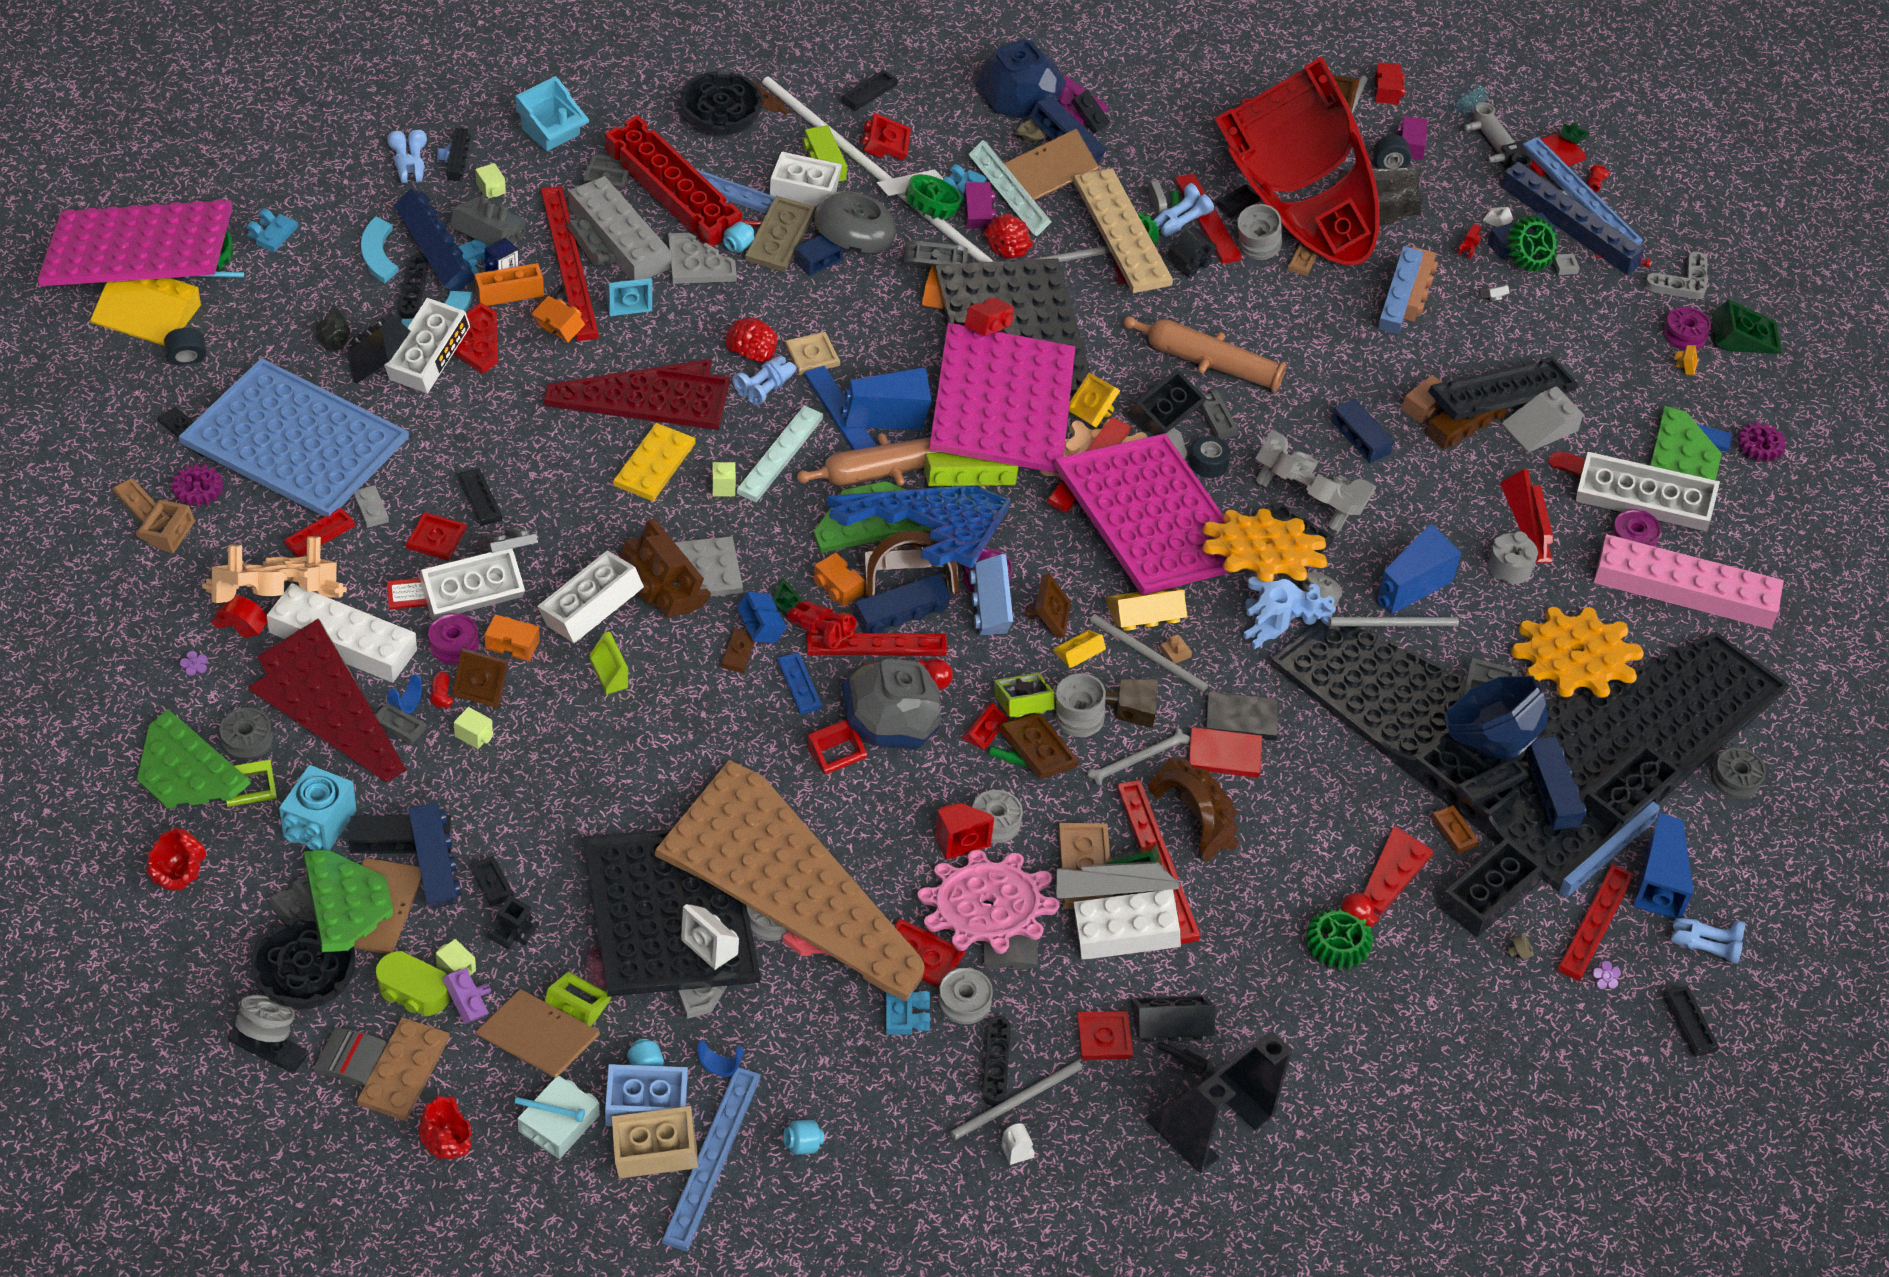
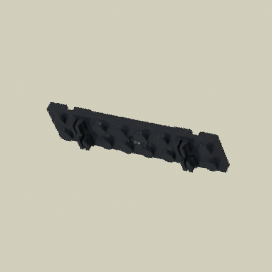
[1428,357,1579,420]

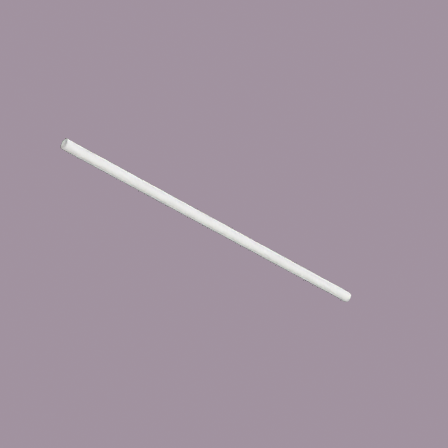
[762,76,994,262]

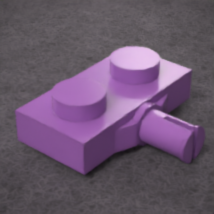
[442,968,491,1024]

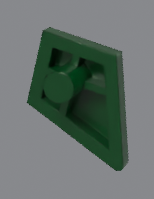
[1560,123,1590,144]
[773,578,803,615]

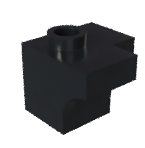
[486,895,540,949]

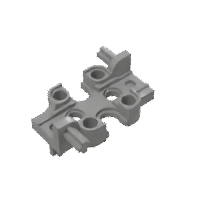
[1255,430,1376,532]

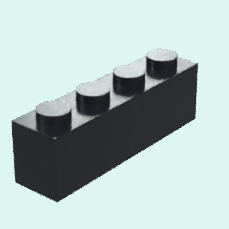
[349,815,452,854]

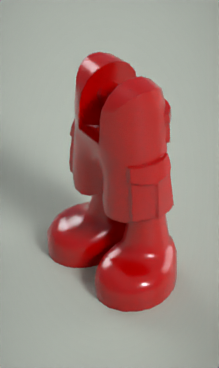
[786,601,857,649]

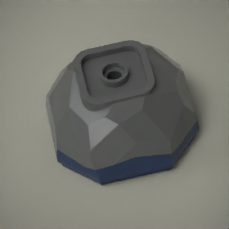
[842,659,941,750]

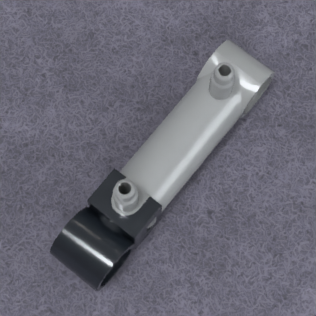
[1464,102,1532,169]

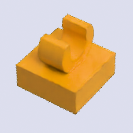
[1674,345,1698,375]

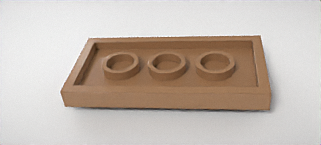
[1058,823,1113,909]
[357,1017,450,1121]

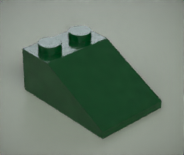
[1712,299,1782,354]

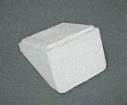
[1483,207,1513,227]

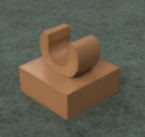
[1160,634,1192,664]

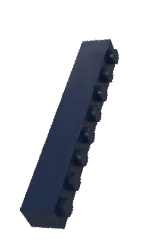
[1502,162,1644,275]

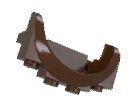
[619,519,711,617]
[1149,757,1240,862]

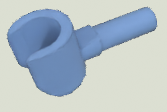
[436,142,452,163]

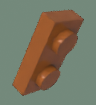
[1432,805,1479,854]

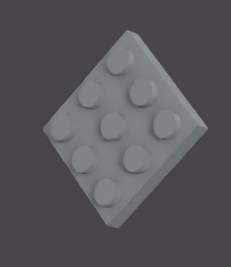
[671,536,743,596]

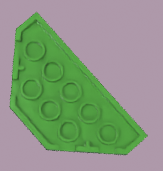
[1650,406,1722,481]
[814,481,932,553]
[137,709,251,809]
[304,850,393,952]

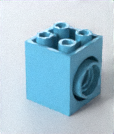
[279,765,357,851]

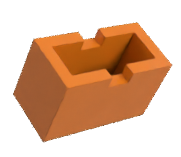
[531,296,585,343]
[813,553,865,607]
[484,614,540,661]

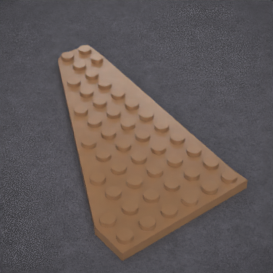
[655,760,924,1002]

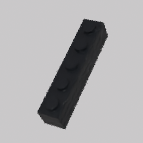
[447,128,471,181]

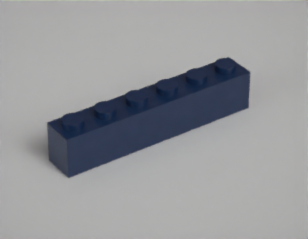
[394,188,475,291]

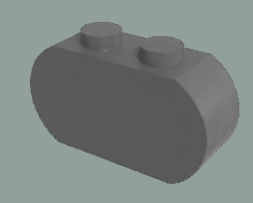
[903,241,968,269]

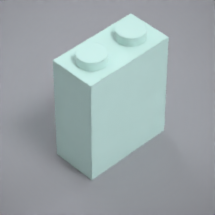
[518,1076,600,1159]

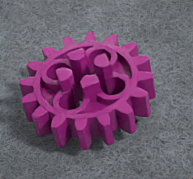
[1738,422,1787,463]
[172,464,223,507]

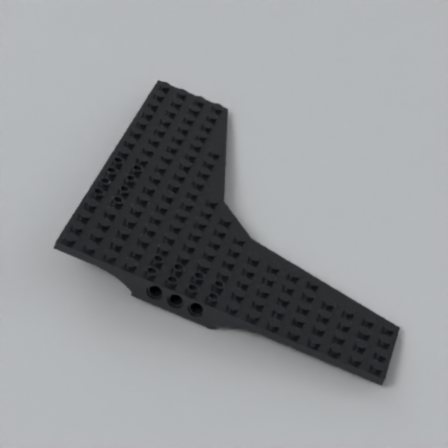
[1270,612,1789,891]

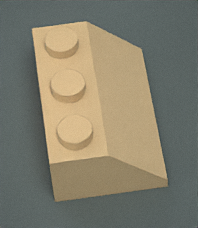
[612,1106,698,1179]

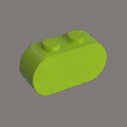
[376,951,450,1016]

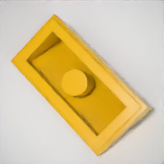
[1053,630,1106,668]

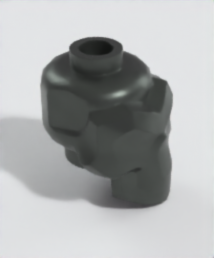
[317,307,351,351]

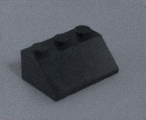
[347,314,411,384]
[1127,368,1207,434]
[1131,995,1215,1042]

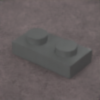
[375,703,426,745]

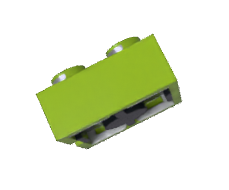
[994,673,1055,717]

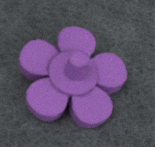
[180,651,208,676]
[1592,961,1621,989]

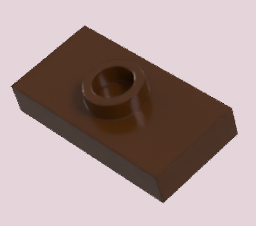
[721,629,755,673]

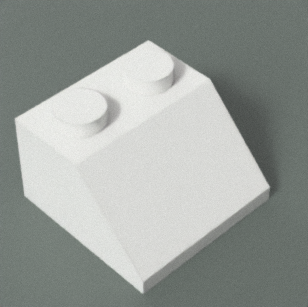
[681,904,739,970]

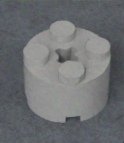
[1488,531,1538,584]

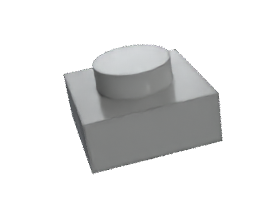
[1552,254,1580,275]
[1480,285,1510,301]

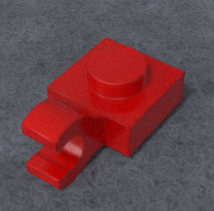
[1458,224,1482,259]

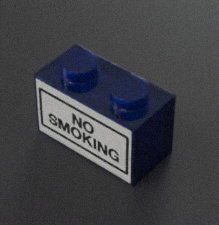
[484,238,519,272]

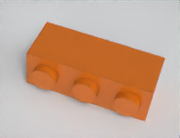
[475,263,544,306]

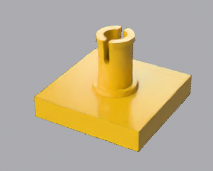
[1069,372,1120,428]

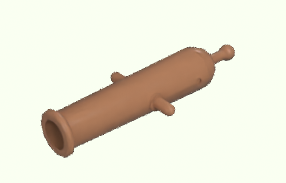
[1123,316,1287,393]
[797,433,944,487]

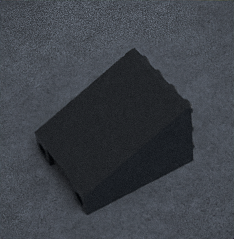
[1146,1031,1292,1174]

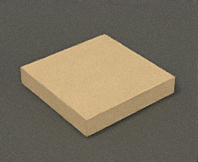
[785,332,840,375]

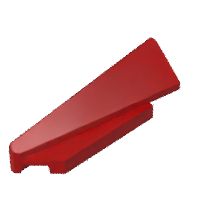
[1500,469,1553,563]

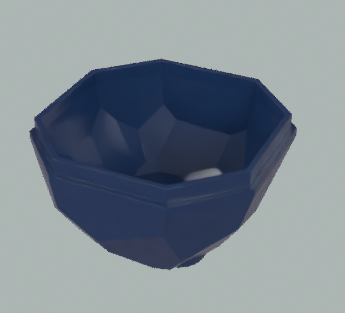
[976,39,1066,118]
[1444,676,1548,759]

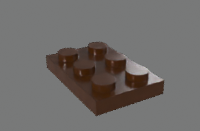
[1000,713,1079,780]

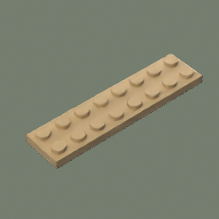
[1073,168,1173,293]

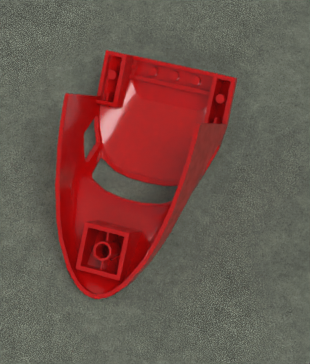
[1215,56,1380,265]

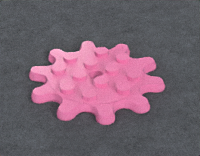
[918,850,1060,954]

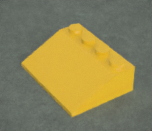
[90,278,201,346]

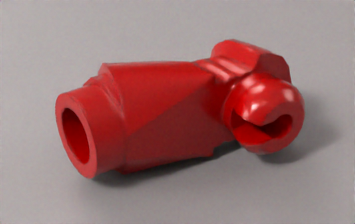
[1586,164,1609,192]
[429,672,453,709]

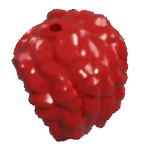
[983,214,1033,259]
[725,317,777,363]
[147,827,206,891]
[418,1096,472,1159]

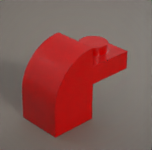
[211,595,268,638]

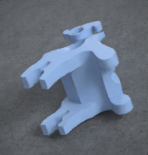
[1243,576,1336,649]

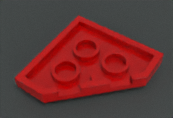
[453,302,498,374]

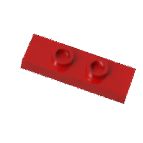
[284,508,355,557]

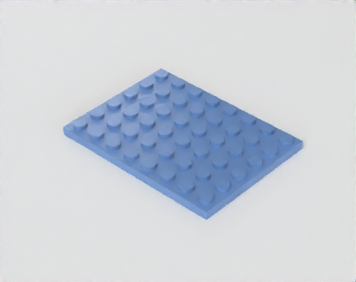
[179,358,409,517]

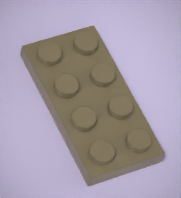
[745,195,815,272]

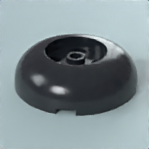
[681,71,762,135]
[251,917,356,1009]

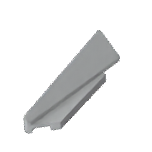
[1056,862,1180,898]

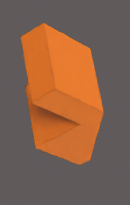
[922,266,944,310]

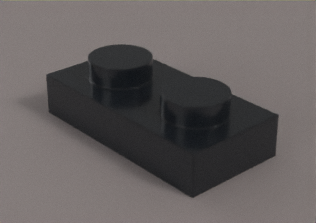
[1071,89,1110,134]
[1216,184,1260,217]
[470,856,514,907]

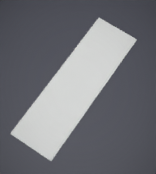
[876,169,943,196]

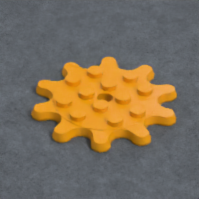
[1202,509,1327,582]
[1511,607,1644,698]

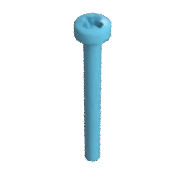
[185,272,244,279]
[515,1097,585,1122]

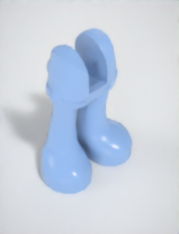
[1154,183,1214,237]
[1671,918,1745,964]

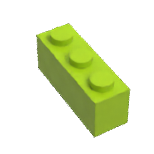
[802,125,847,181]

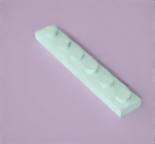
[969,140,1052,236]
[737,405,823,503]

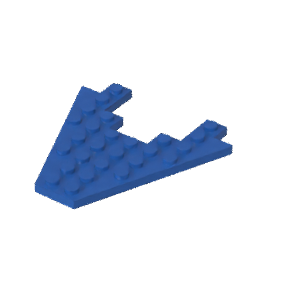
[827,486,1011,568]

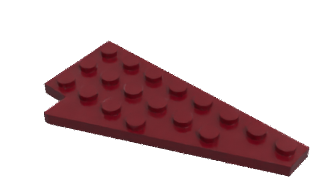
[248,618,407,782]

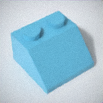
[605,278,652,316]

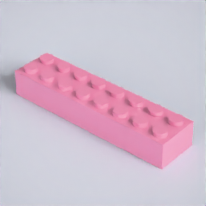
[1594,534,1784,629]

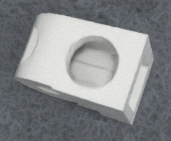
[1001,1124,1035,1165]

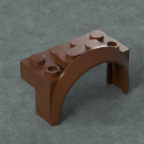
[860,531,959,598]

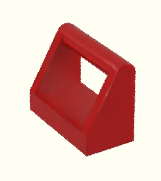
[807,719,867,775]

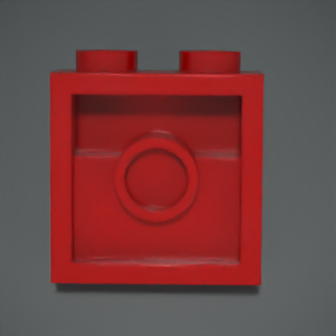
[861,113,911,160]

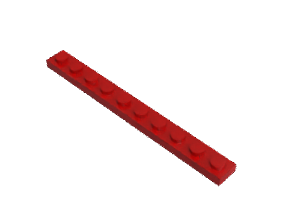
[541,186,599,341]

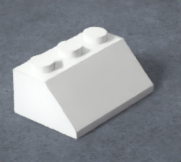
[770,152,842,207]

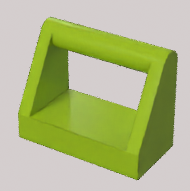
[589,632,628,695]
[226,760,277,807]
[545,972,612,1026]

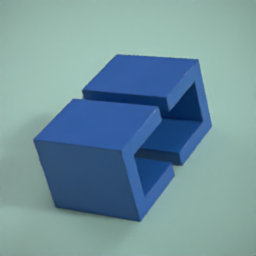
[736,591,787,643]

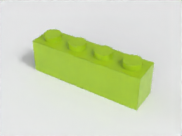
[924,453,1018,486]

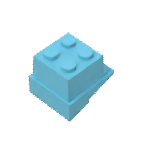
[515,76,589,151]

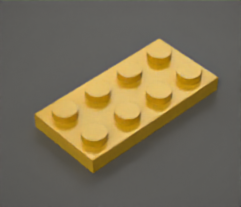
[613,423,695,502]

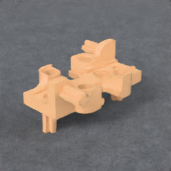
[202,536,347,603]

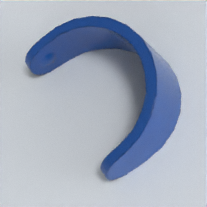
[387,674,422,714]
[697,1040,744,1077]

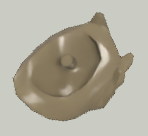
[1014,118,1046,142]

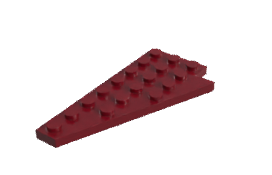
[544,359,730,430]

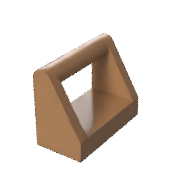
[136,500,195,553]

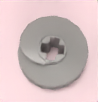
[1300,572,1342,607]

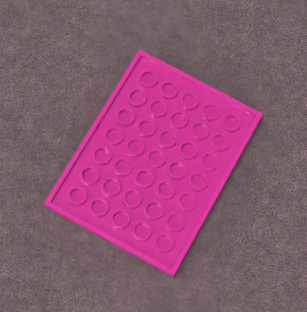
[38,199,232,286]
[929,323,1075,474]
[1053,433,1243,595]

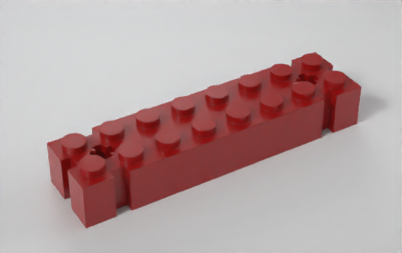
[605,115,742,247]

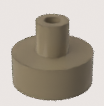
[1508,933,1534,960]

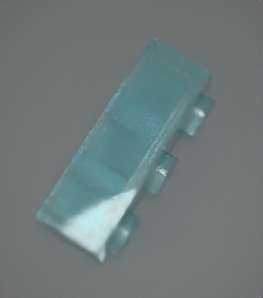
[1455,85,1490,116]

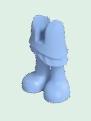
[387,130,427,183]
[732,355,797,405]

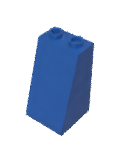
[840,368,931,430]
[1377,524,1461,614]
[1633,813,1693,919]

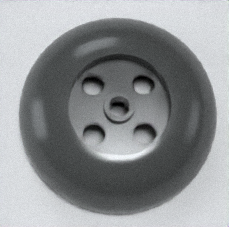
[814,191,896,253]

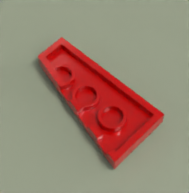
[1364,826,1434,916]

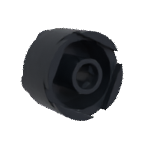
[1168,227,1217,278]

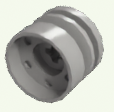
[1238,204,1282,260]
[1055,673,1106,737]

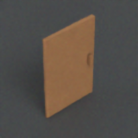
[1004,129,1100,200]
[354,858,422,954]
[475,989,600,1078]

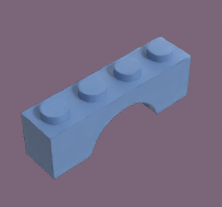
[1378,246,1424,335]

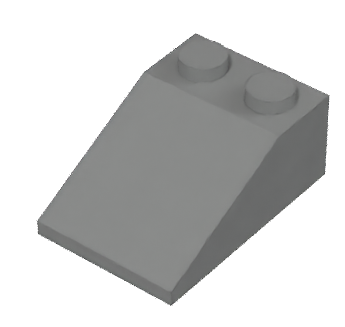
[1501,386,1583,453]

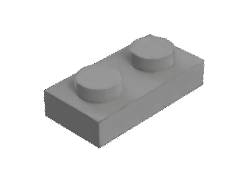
[353,485,389,528]

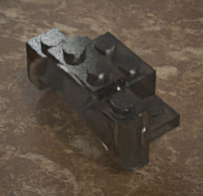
[1333,168,1423,225]

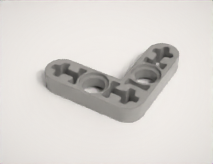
[1645,252,1707,299]

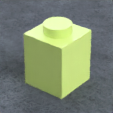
[475,163,506,198]
[712,462,736,496]
[454,707,493,749]
[435,939,476,975]

